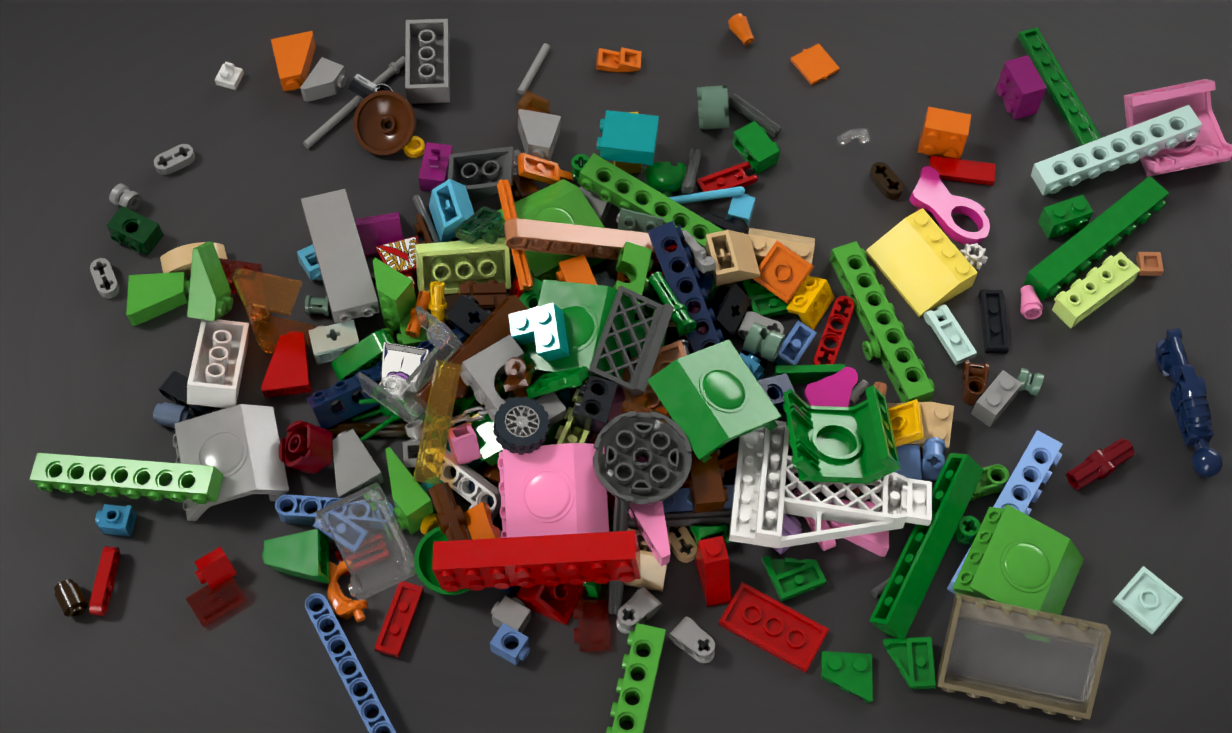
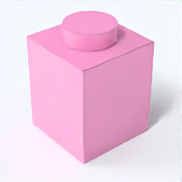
[446,422,481,465]

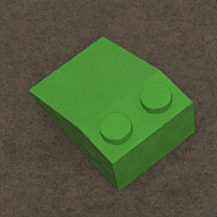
[187,241,233,321]
[385,447,434,535]

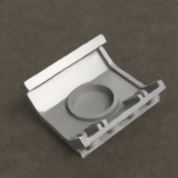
[172,404,289,521]

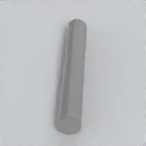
[517,43,551,95]

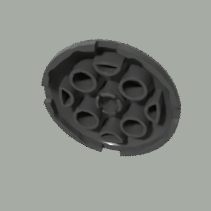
[593,411,692,504]

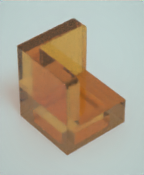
[516,90,550,118]

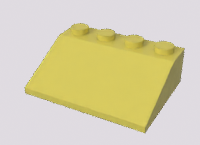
[866,208,978,317]

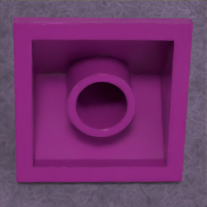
[355,212,403,258]

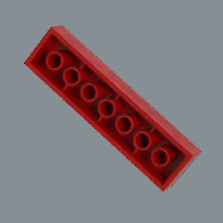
[432,530,641,592]

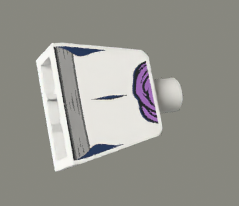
[382,342,430,401]

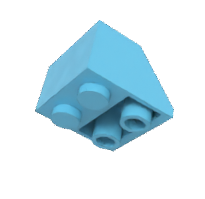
[429,179,478,242]

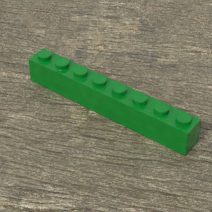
[1024,176,1169,301]
[869,453,984,639]

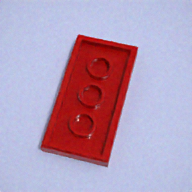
[718,582,829,673]

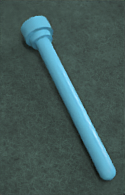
[639,186,745,205]

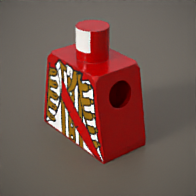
[376,236,419,289]

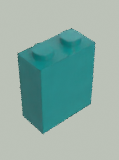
[596,110,659,165]

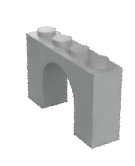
[460,335,566,427]

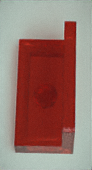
[186,577,246,627]

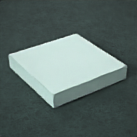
[1112,566,1183,634]

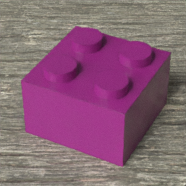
[996,55,1047,120]

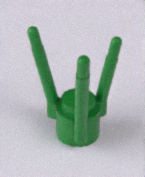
[352,396,404,442]

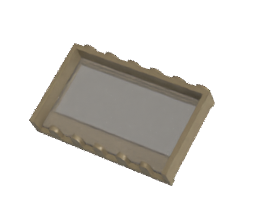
[936,593,1111,720]

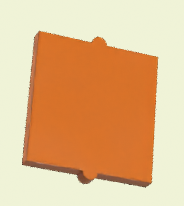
[790,43,840,85]

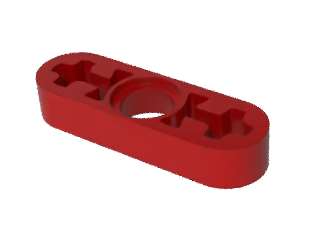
[89,546,120,616]

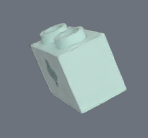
[308,320,359,365]

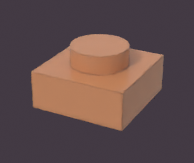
[1136,252,1164,276]

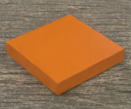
[752,241,815,304]

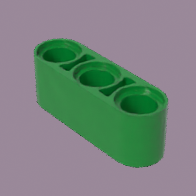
[331,330,393,381]

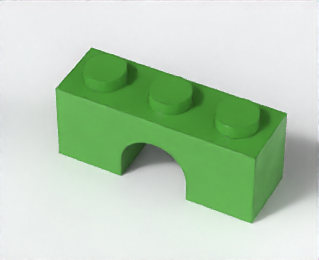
[613,241,653,310]

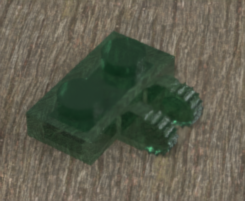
[454,206,505,244]

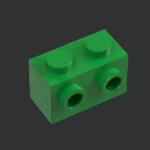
[1038,195,1093,239]

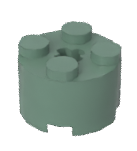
[697,85,730,130]

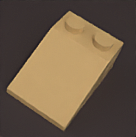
[887,402,954,456]

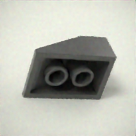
[448,146,514,203]

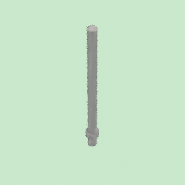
[303,56,405,149]

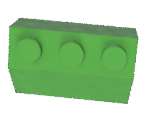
[373,258,416,333]

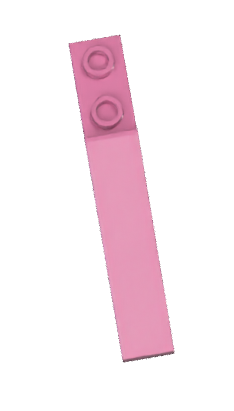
[596,434,671,567]

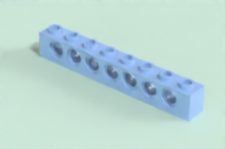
[947,430,1063,598]

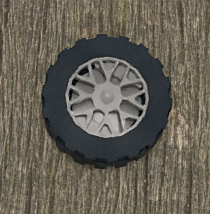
[493,397,550,455]

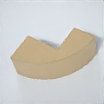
[160,242,228,277]

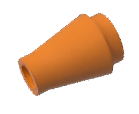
[728,13,755,45]

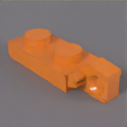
[517,153,573,185]

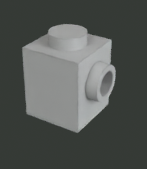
[491,596,531,633]

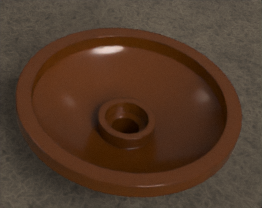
[353,90,416,156]

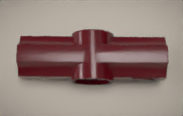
[1065,438,1135,491]

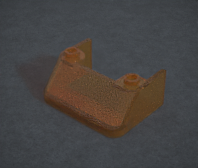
[233,268,315,353]

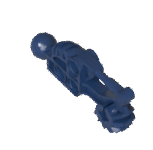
[1155,328,1223,477]

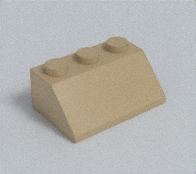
[748,228,815,266]

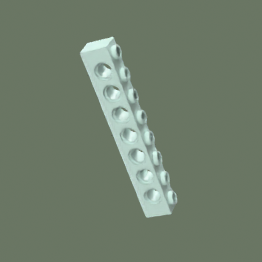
[1031,105,1202,196]

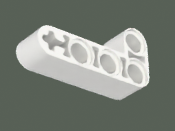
[420,446,501,527]

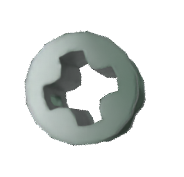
[305,295,331,316]

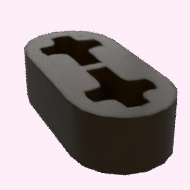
[869,162,903,200]

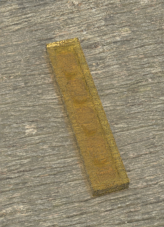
[413,360,462,485]

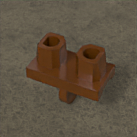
[503,357,536,398]

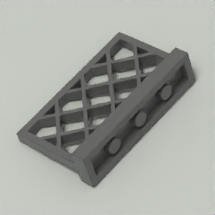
[588,286,674,397]

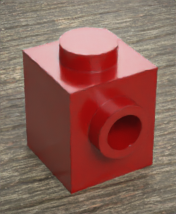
[194,547,237,590]

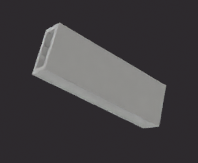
[301,189,379,323]

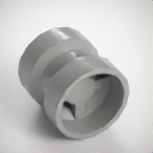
[109,183,142,211]

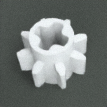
[960,243,988,270]

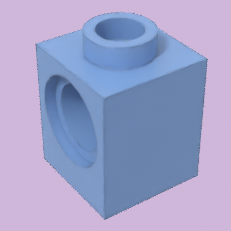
[490,623,531,666]

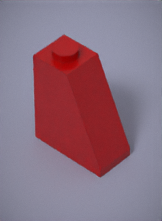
[261,331,312,398]
[695,536,731,607]

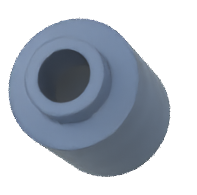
[153,402,191,428]

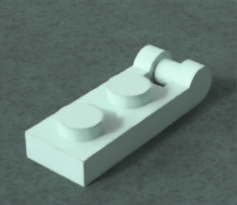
[924,304,977,365]

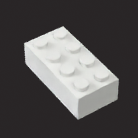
[187,319,249,408]

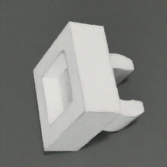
[215,62,244,90]

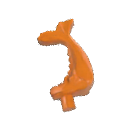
[327,560,368,622]

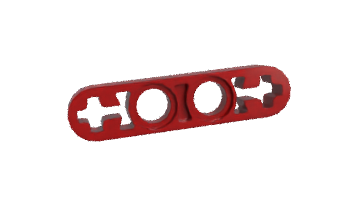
[813,296,855,365]

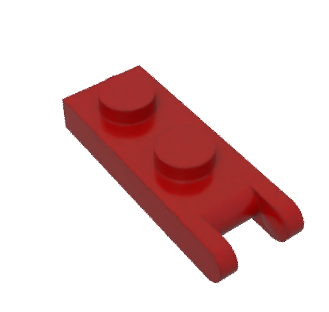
[696,161,759,201]

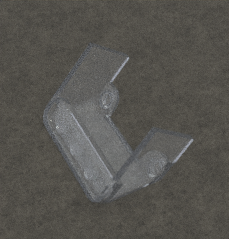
[357,306,463,423]

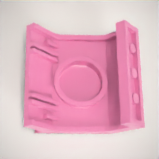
[1124,79,1232,177]
[498,443,609,538]

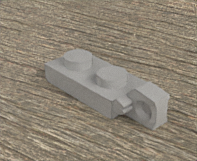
[681,230,716,273]

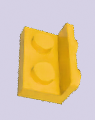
[787,276,835,330]

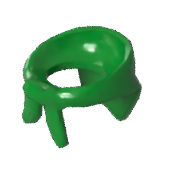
[689,523,730,546]

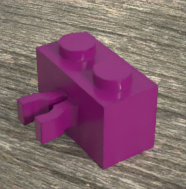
[418,142,453,192]

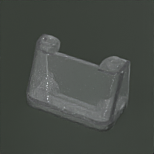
[315,483,417,602]

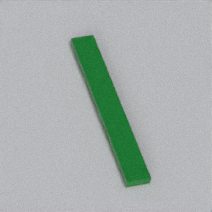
[1017,27,1101,160]

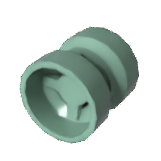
[1017,367,1044,396]

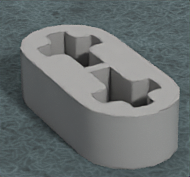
[154,144,195,175]
[90,258,120,299]

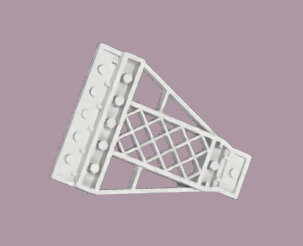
[729,421,932,548]

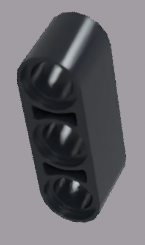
[158,371,225,417]

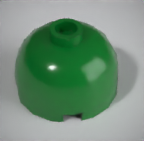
[643,162,687,197]

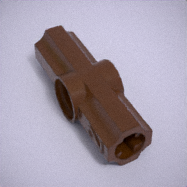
[428,482,471,541]

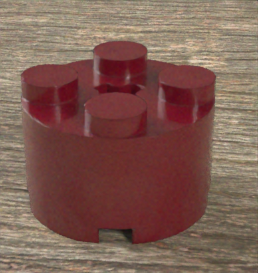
[279,420,333,474]

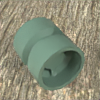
[743,322,785,362]

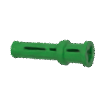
[649,272,697,336]

